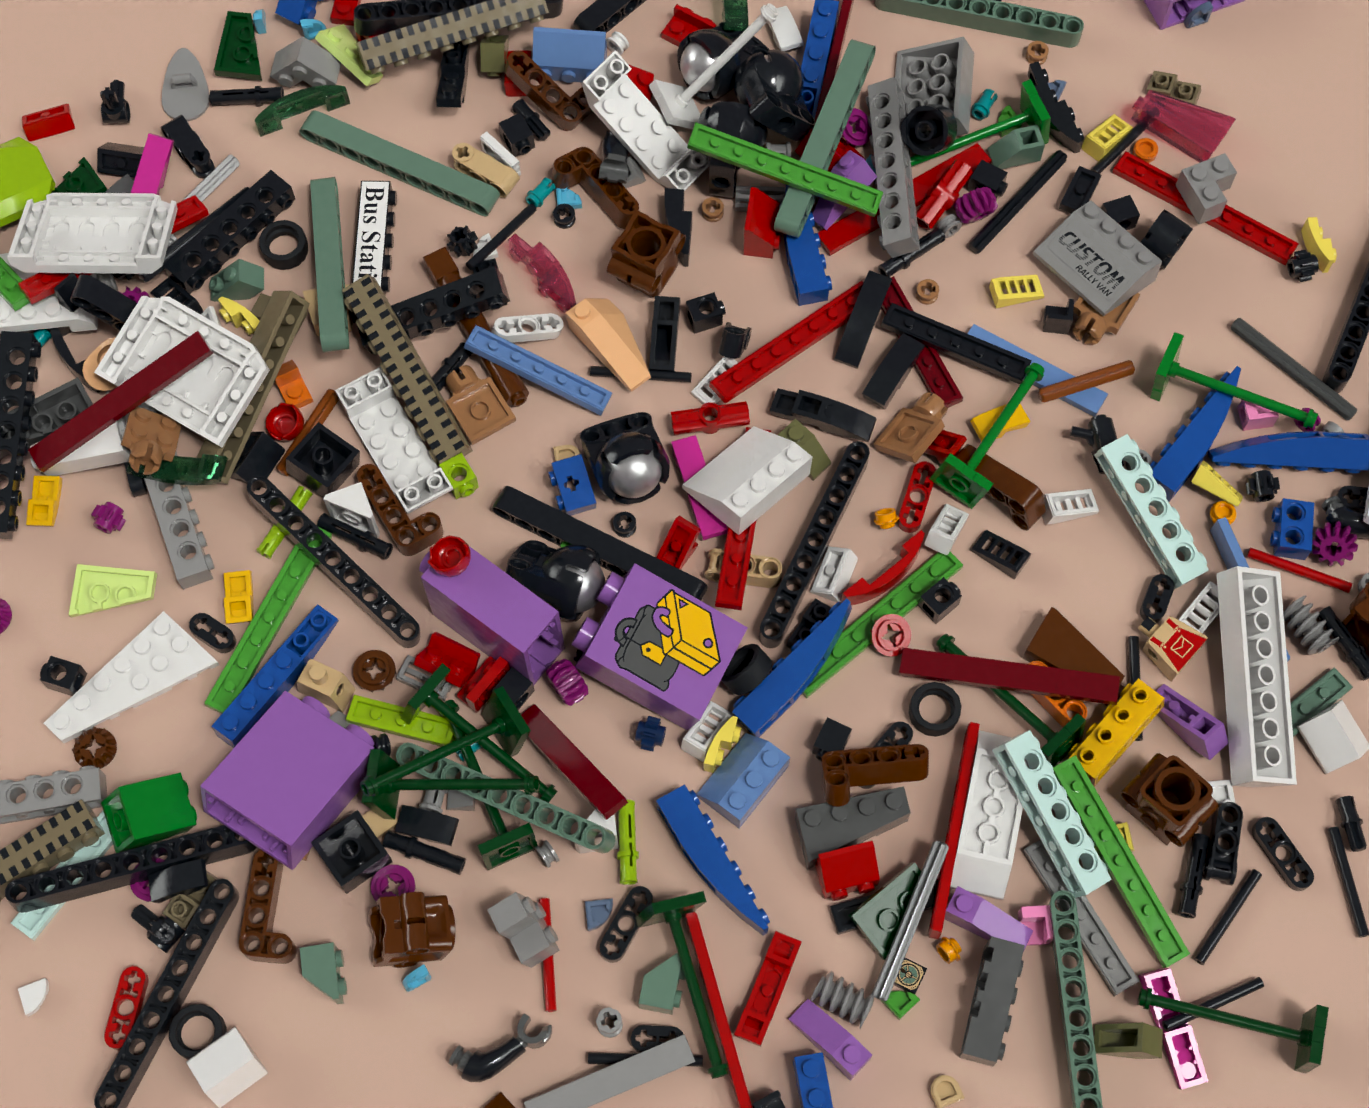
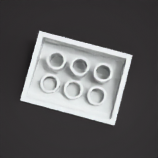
[682,426,813,535]

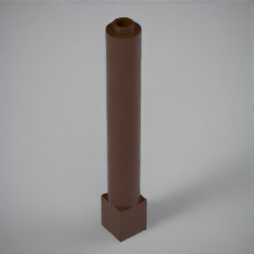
[423,247,529,407]

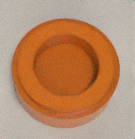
[1133,138,1158,163]

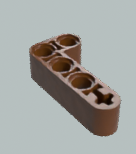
[505,50,592,131]
[551,147,639,229]
[955,444,1046,531]
[357,464,444,556]
[822,744,929,807]
[239,850,297,964]

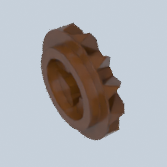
[353,650,396,693]
[72,726,117,769]

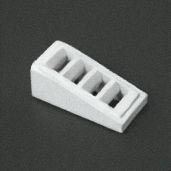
[691,357,738,404]
[1042,489,1099,525]
[924,504,969,555]
[1179,581,1219,634]
[681,701,733,762]

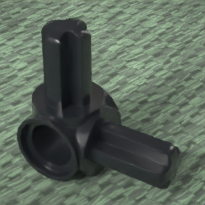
[100,80,131,124]
[131,904,185,954]

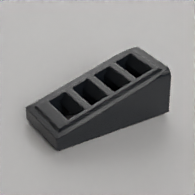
[150,277,203,315]
[971,530,1031,580]

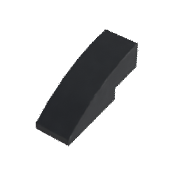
[665,188,692,267]
[649,296,681,371]
[862,333,925,409]

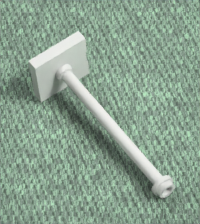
[649,3,779,129]

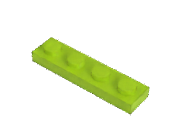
[346,695,454,747]

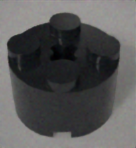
[901,104,957,156]
[1140,209,1193,269]

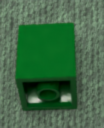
[101,772,197,853]

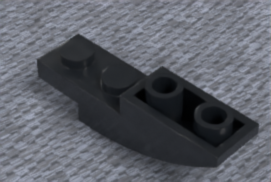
[436,41,469,108]
[1027,61,1084,153]
[769,388,877,442]

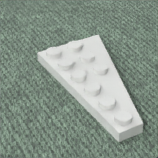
[44,611,219,744]

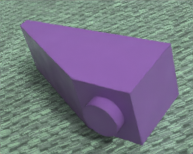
[813,150,877,230]
[1156,684,1228,760]
[944,886,1033,952]
[788,999,872,1081]

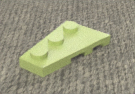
[315,24,383,86]
[68,564,157,617]

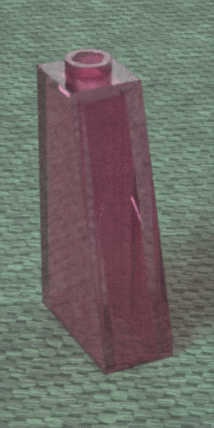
[1131,90,1236,163]

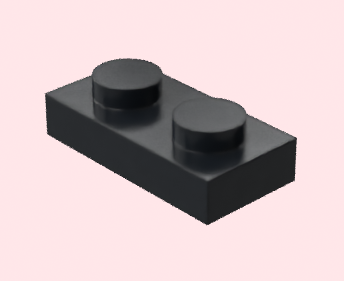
[1059,166,1102,214]

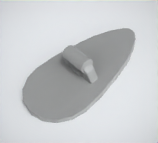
[162,48,210,122]

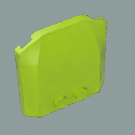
[0,137,56,227]

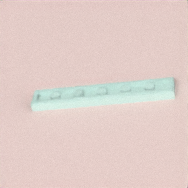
[11,811,113,941]

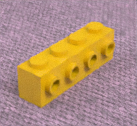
[1068,678,1165,787]

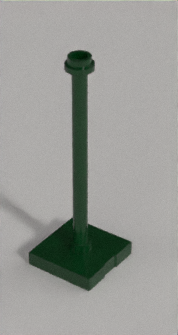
[936,634,1086,767]
[401,663,558,803]
[360,686,531,797]
[440,700,538,870]
[362,749,540,820]
[635,891,729,1079]
[1138,987,1329,1073]

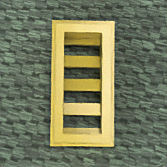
[1082,114,1133,161]
[989,275,1044,308]
[1191,461,1243,507]

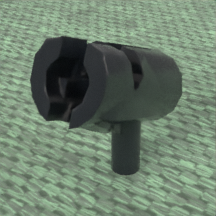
[1070,414,1124,474]

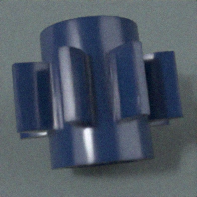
[635,716,666,752]

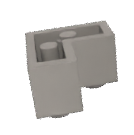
[270,37,341,92]
[1175,153,1237,224]
[487,892,560,968]

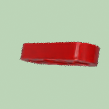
[898,461,936,533]
[104,966,149,1051]

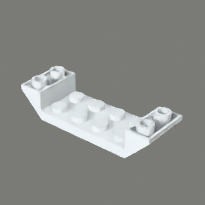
[581,50,710,191]
[335,367,453,514]
[950,730,1029,900]

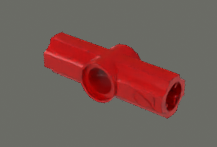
[916,159,973,230]
[671,401,750,435]

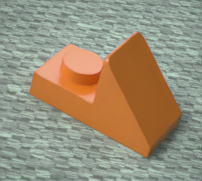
[275,360,314,409]

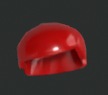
[266,402,304,442]
[428,535,471,577]

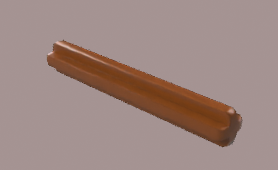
[1038,360,1135,403]
[276,389,339,476]

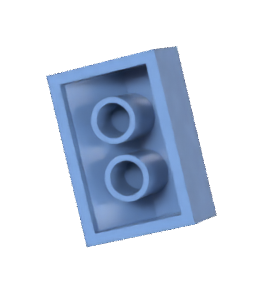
[532,27,607,83]
[696,733,790,829]

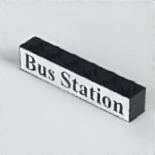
[350,181,397,323]

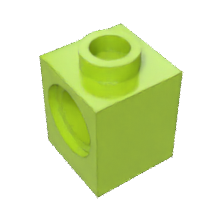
[439,453,479,499]

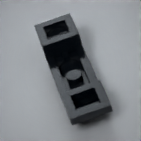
[834,270,892,369]
[50,326,100,393]

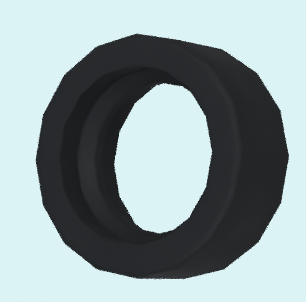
[259,220,308,270]
[721,644,772,695]
[908,682,962,737]
[169,1004,227,1060]

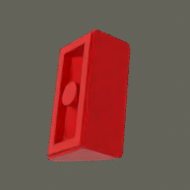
[22,104,75,141]

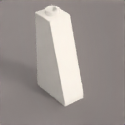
[30,417,131,476]

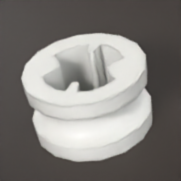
[606,31,629,56]

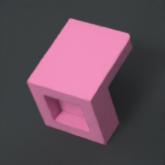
[1237,400,1279,431]
[1018,905,1053,946]

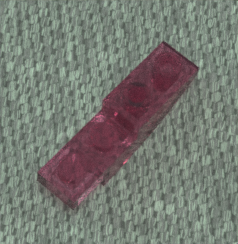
[508,233,576,313]

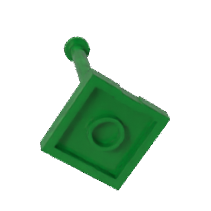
[910,79,1051,167]
[1150,332,1318,428]
[930,363,1045,509]

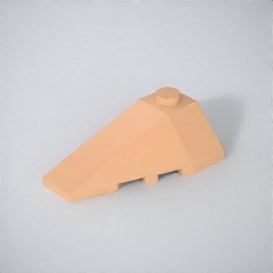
[565,298,651,392]

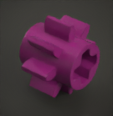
[91,502,126,534]

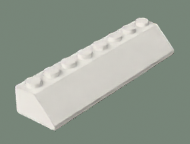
[1217,566,1297,787]

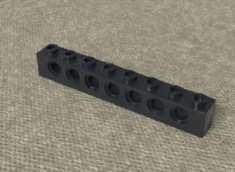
[0,331,41,539]

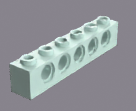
[1094,434,1209,590]
[992,730,1112,898]

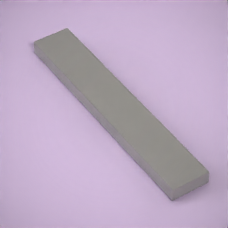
[1023,840,1139,996]
[524,1034,695,1108]

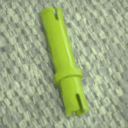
[256,486,313,559]
[617,800,639,885]

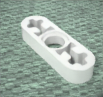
[491,313,564,343]

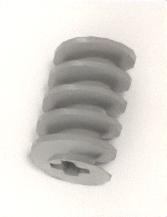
[1283,595,1340,655]
[810,971,874,1029]

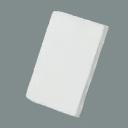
[810,546,858,602]

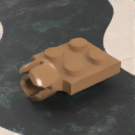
[1073,293,1140,345]
[446,365,516,445]
[873,392,948,463]
[121,407,182,475]

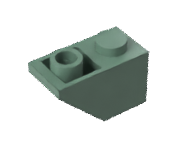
[987,125,1045,169]
[209,259,264,302]
[300,942,347,1004]
[638,953,685,1015]

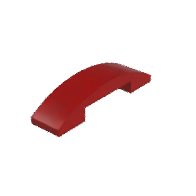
[841,530,925,605]
[734,931,802,1047]

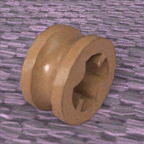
[1026,41,1049,65]
[702,197,724,222]
[916,279,939,305]

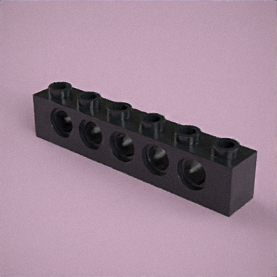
[163,170,295,294]
[356,266,510,354]

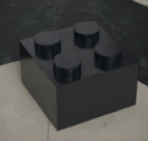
[286,422,360,498]
[311,810,393,894]

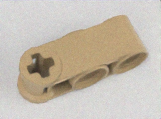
[452,143,520,198]
[704,549,782,588]

